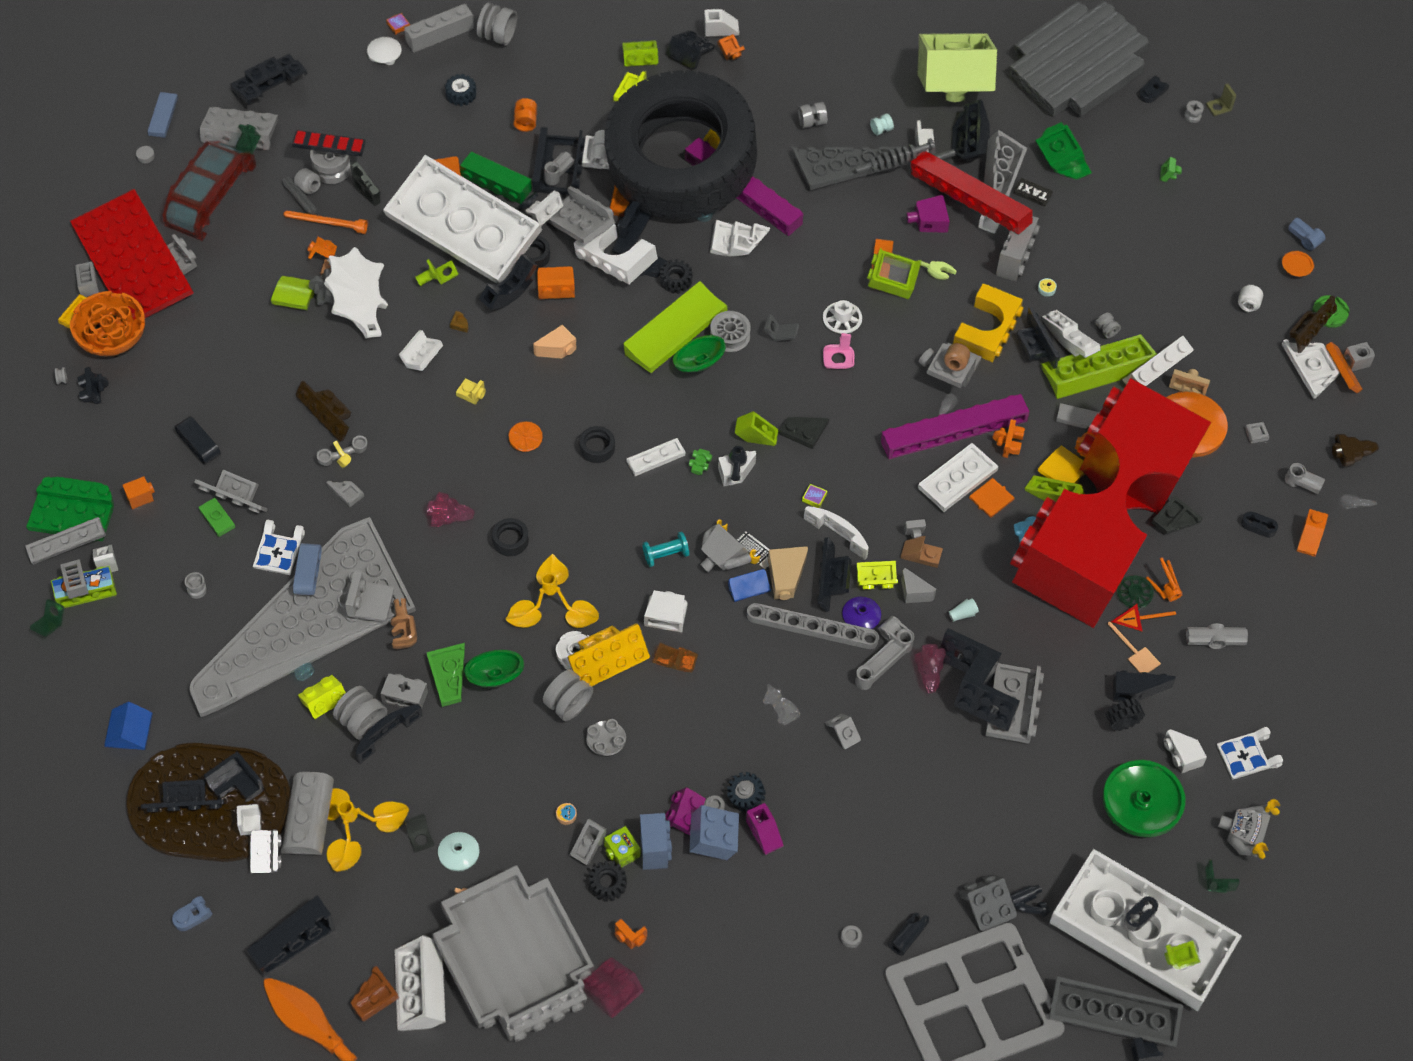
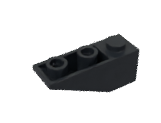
[1113,671,1176,702]

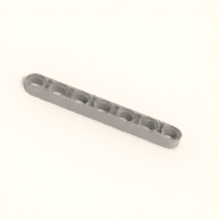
[747,603,879,649]

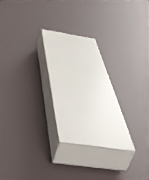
[627,438,686,476]

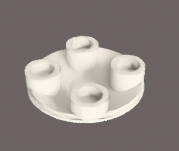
[367,37,401,65]

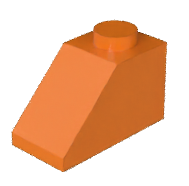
[1297,509,1328,557]

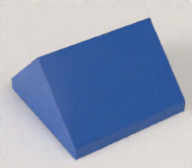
[104,701,152,750]

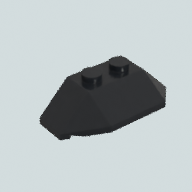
[952,99,990,160]

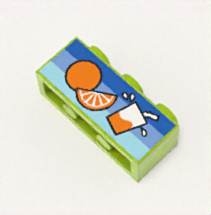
[51,566,117,609]

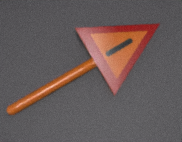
[1111,604,1176,632]

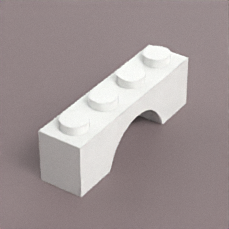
[1122,336,1194,386]

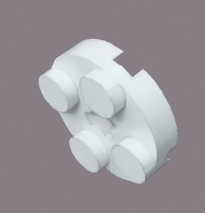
[556,631,589,670]

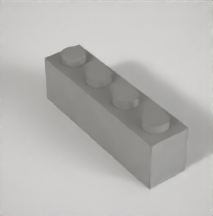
[404,4,474,53]

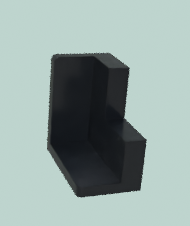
[204,751,264,802]

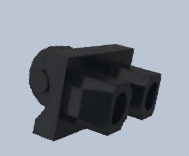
[77,367,109,405]

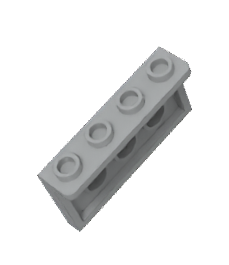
[200,107,278,150]
[547,186,615,245]
[986,663,1044,743]

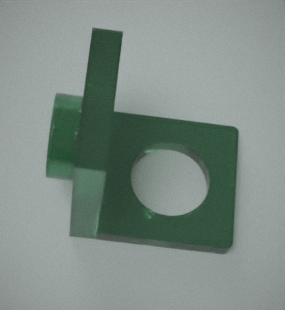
[30,599,64,637]
[1205,860,1240,893]

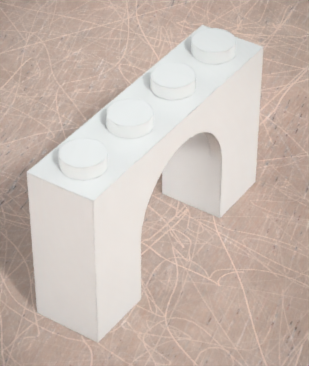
[574,224,658,284]

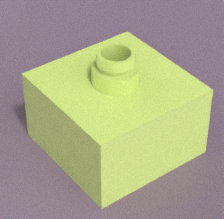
[918,34,997,102]

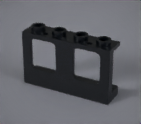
[532,127,586,195]

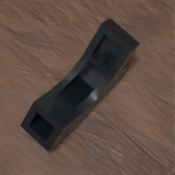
[479,254,537,310]

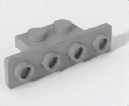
[194,470,268,513]

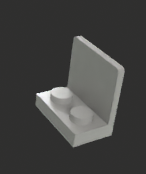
[345,571,394,622]

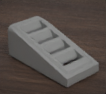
[75,261,99,297]
[60,559,89,599]

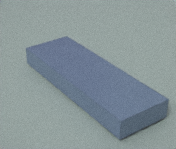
[148,92,178,138]

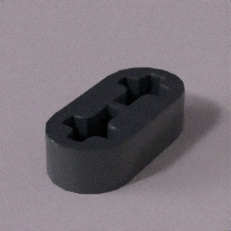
[1241,511,1278,538]
[1124,896,1158,931]

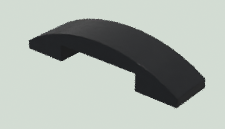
[356,704,423,764]

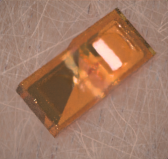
[652,643,698,672]

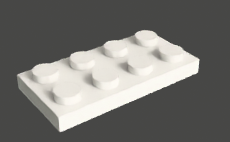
[918,443,999,512]

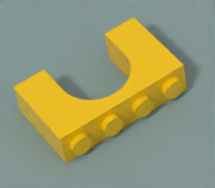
[953,283,1024,363]

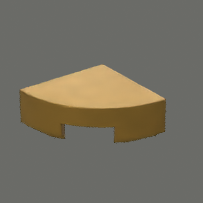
[450,311,469,333]

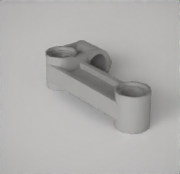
[855,616,914,690]

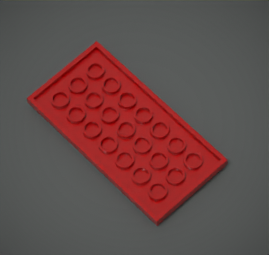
[70,189,194,321]

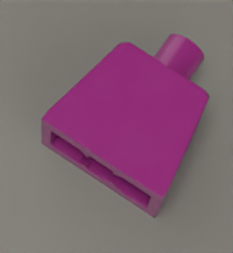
[906,195,950,233]

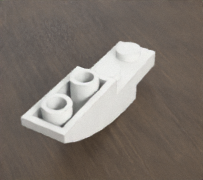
[1042,310,1100,358]

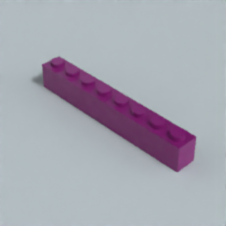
[684,138,803,236]
[881,394,1030,459]

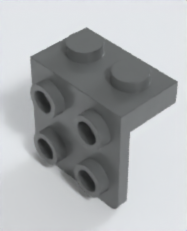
[959,874,1017,931]

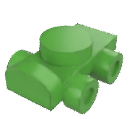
[689,448,713,475]

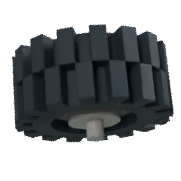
[727,772,766,811]

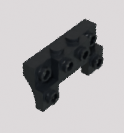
[230,54,307,105]

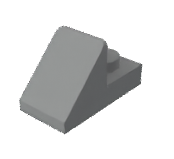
[570,819,606,865]

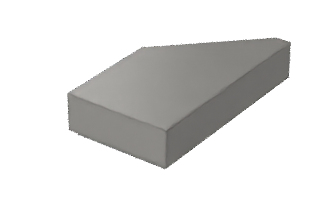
[326,481,364,507]

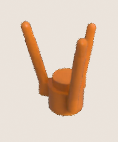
[1146,557,1183,602]

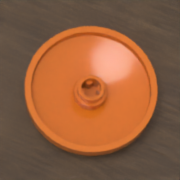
[1166,392,1228,457]

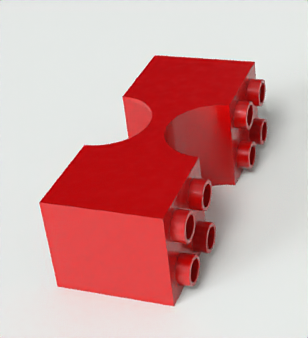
[1010,378,1212,628]

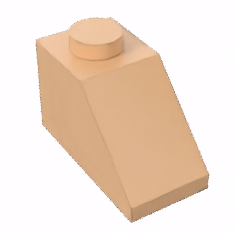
[533,325,576,359]

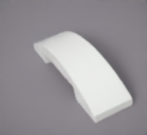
[804,506,869,560]

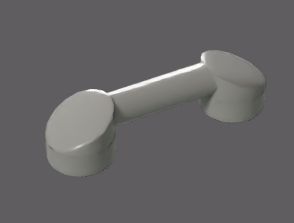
[317,435,368,466]

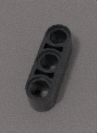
[174,416,221,464]

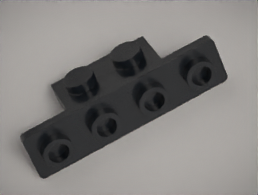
[612,200,653,255]
[1016,307,1060,369]
[817,537,852,612]
[141,780,227,812]

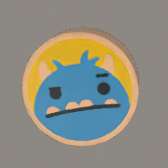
[556,803,577,825]

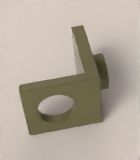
[1206,84,1236,116]

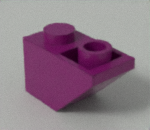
[746,803,783,855]

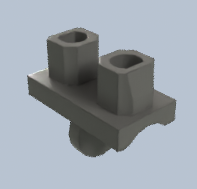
[309,269,334,306]

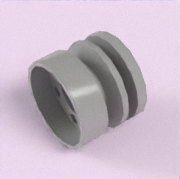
[477,3,517,45]
[333,686,388,740]

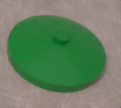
[1103,760,1186,837]

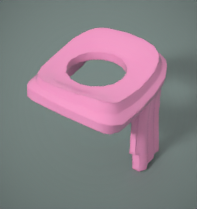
[823,333,855,369]

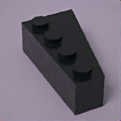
[247,895,335,977]

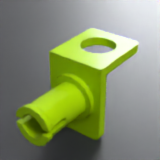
[415,259,459,286]

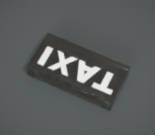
[1013,178,1053,207]

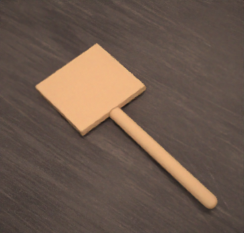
[1108,622,1161,673]

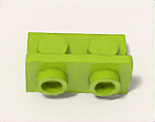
[622,41,658,66]

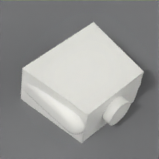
[644,590,688,632]

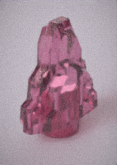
[427,492,475,526]
[914,644,946,693]

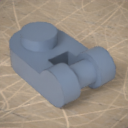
[172,896,212,931]

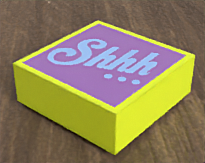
[802,484,827,508]

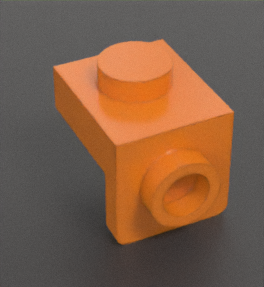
[717,34,745,60]
[307,237,337,259]
[614,919,647,950]

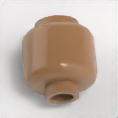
[944,343,970,371]

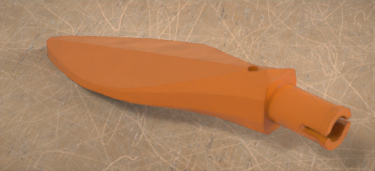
[264,978,357,1061]

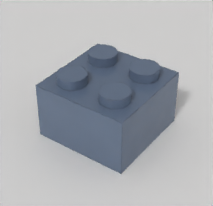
[690,805,739,860]
[640,813,672,870]

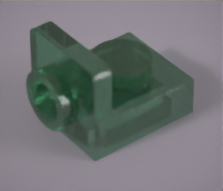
[235,124,261,154]

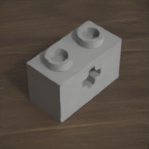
[381,673,428,709]

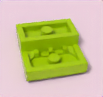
[271,276,314,310]

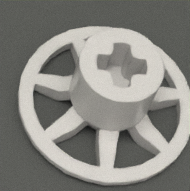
[823,300,862,334]

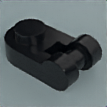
[1139,75,1169,103]

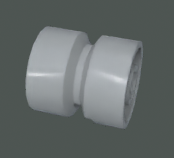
[798,102,827,128]

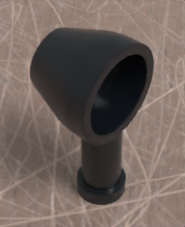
[728,446,747,481]

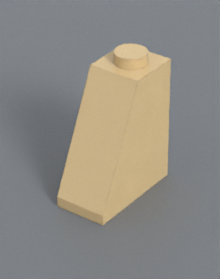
[768,547,808,600]

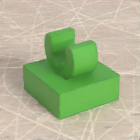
[1160,157,1182,182]

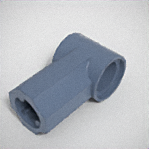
[1288,218,1325,251]

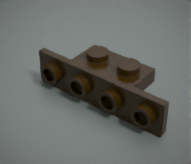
[1290,296,1337,353]
[296,381,352,442]

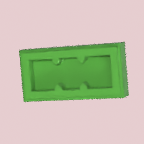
[199,498,235,537]

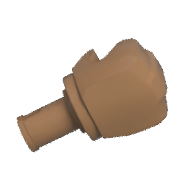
[391,598,417,649]

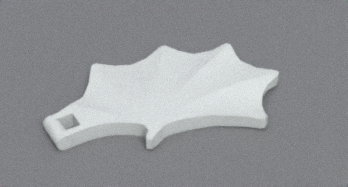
[324,247,388,338]

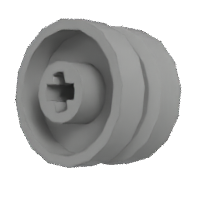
[310,150,351,184]
[543,669,593,721]

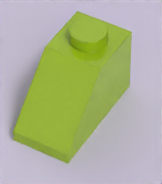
[735,411,779,446]

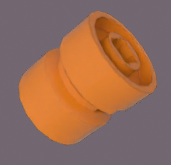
[514,98,537,132]

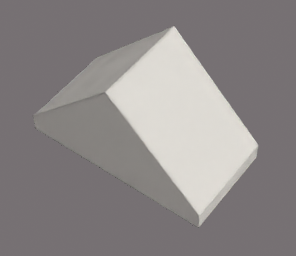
[93,545,118,572]

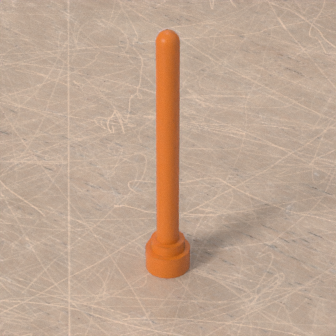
[284,210,368,234]

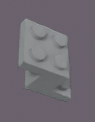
[927,343,981,388]

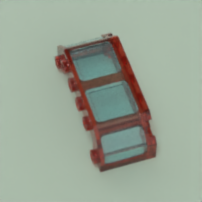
[163,140,256,241]

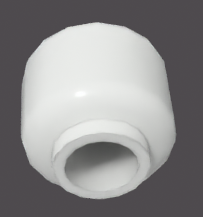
[1238,285,1263,312]

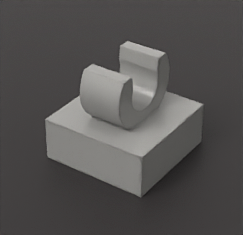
[904,519,926,539]

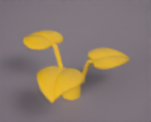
[506,554,599,628]
[327,788,409,872]

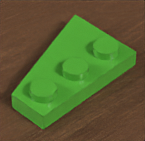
[426,643,465,707]

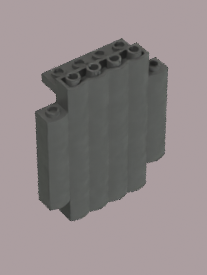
[1009,1,1149,117]

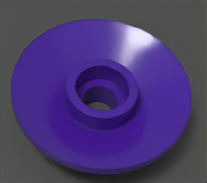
[842,597,881,629]

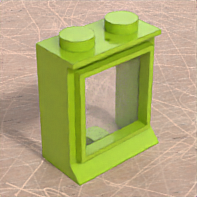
[867,248,922,300]

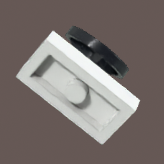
[517,191,563,226]

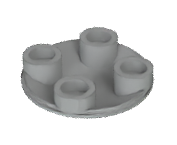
[586,719,626,756]

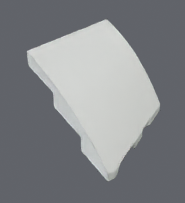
[710,220,770,256]

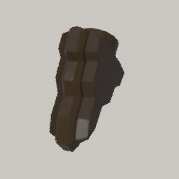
[1332,434,1379,467]

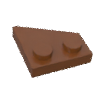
[351,966,399,1022]

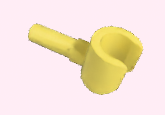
[333,441,351,468]

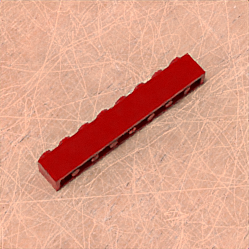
[911,151,1033,235]

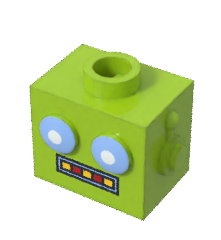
[604,826,641,868]

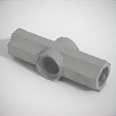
[1186,623,1248,649]

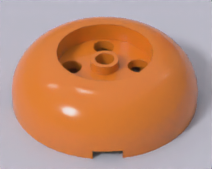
[70,291,145,356]

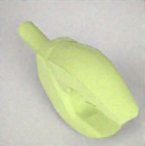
[918,260,957,280]

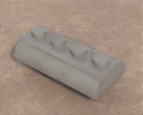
[281,772,334,855]

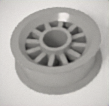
[710,311,751,352]

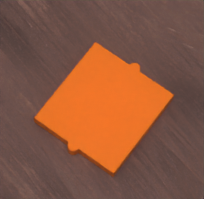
[969,478,1015,518]

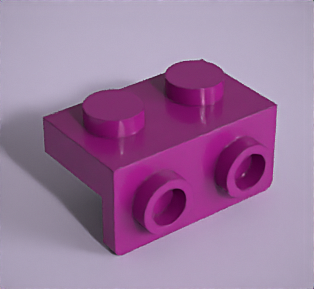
[665,787,706,836]

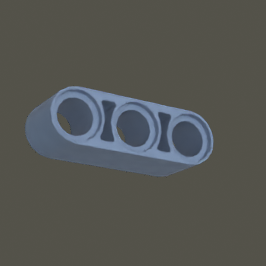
[293,543,322,595]

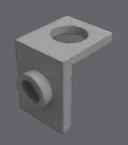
[825,714,861,749]

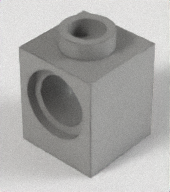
[1344,342,1375,372]

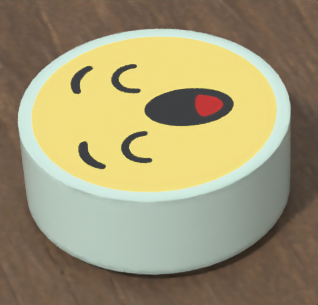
[1038,278,1057,297]

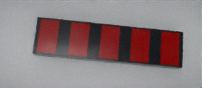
[292,130,366,157]

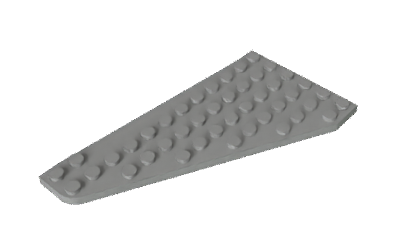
[190,517,416,717]

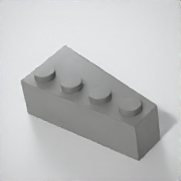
[984,130,1027,197]
[996,216,1040,282]

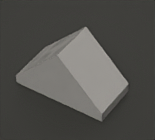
[901,568,936,604]

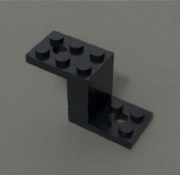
[937,628,1020,731]

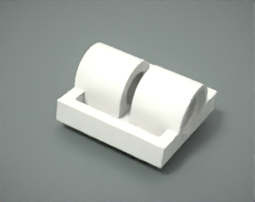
[582,130,609,169]

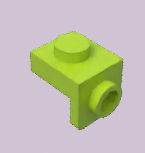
[1164,940,1201,970]

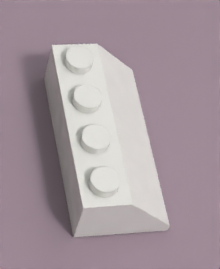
[395,936,445,1031]

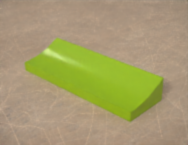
[623,281,728,373]
[1041,334,1157,399]

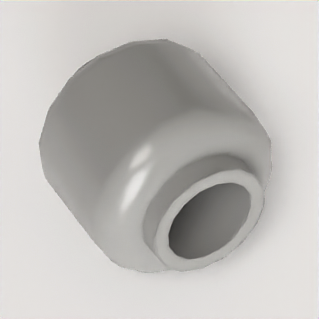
[294,169,320,194]

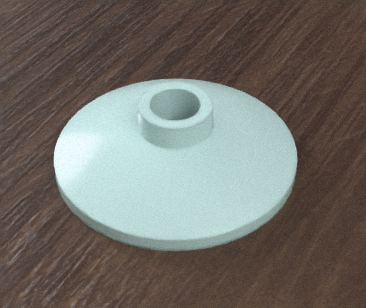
[438,832,479,871]

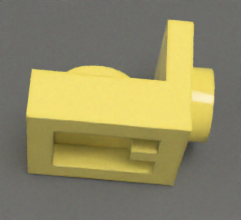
[456,378,486,405]

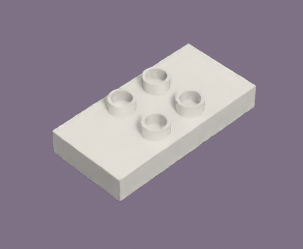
[1050,849,1242,1011]

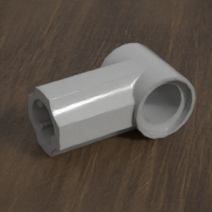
[544,152,574,185]
[1284,463,1325,494]

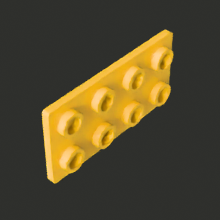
[568,623,650,686]

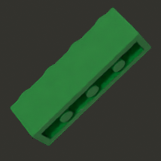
[460,152,532,204]

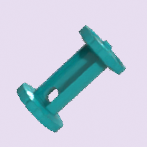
[642,531,689,567]

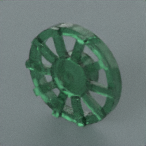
[1117,575,1154,609]

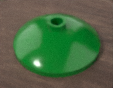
[673,335,726,373]
[465,650,524,687]

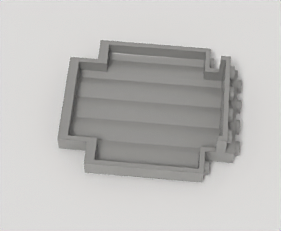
[433,865,594,1042]

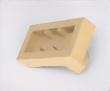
[1169,369,1210,395]

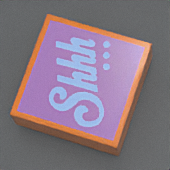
[387,13,410,34]

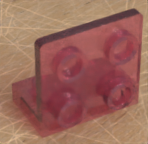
[583,958,644,1018]

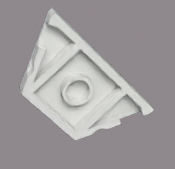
[1282,339,1340,399]

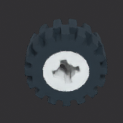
[445,74,476,106]

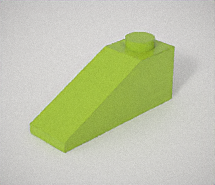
[1024,475,1085,502]

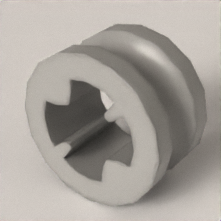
[55,367,67,385]

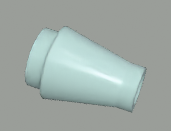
[948,598,979,622]

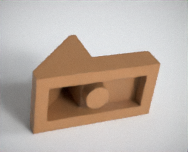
[901,536,943,568]

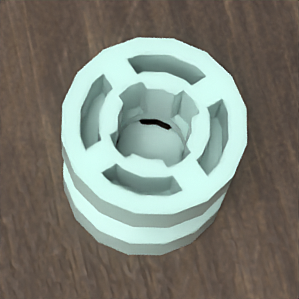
[870,113,894,135]

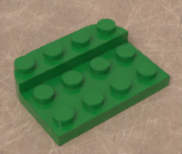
[26,477,114,541]

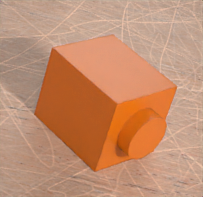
[123,476,155,509]

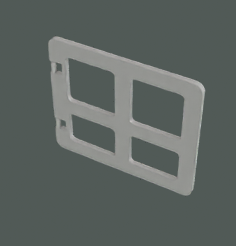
[885,923,1064,1061]

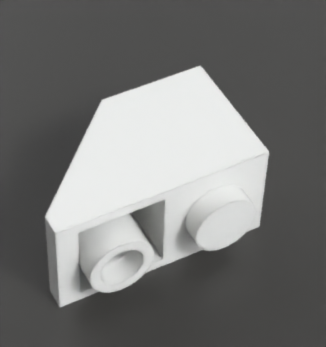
[704,9,739,36]
[718,451,756,486]
[1163,729,1207,773]

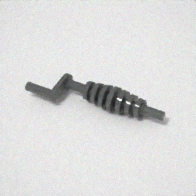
[855,138,956,174]

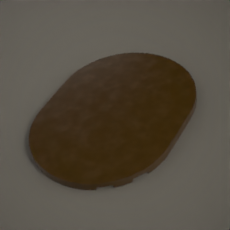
[127,743,291,862]

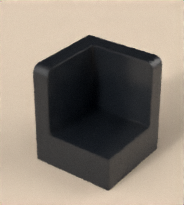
[1130,1037,1164,1061]

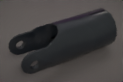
[888,913,929,956]

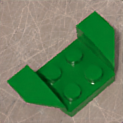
[1036,122,1092,180]

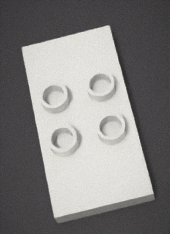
[383,155,542,284]

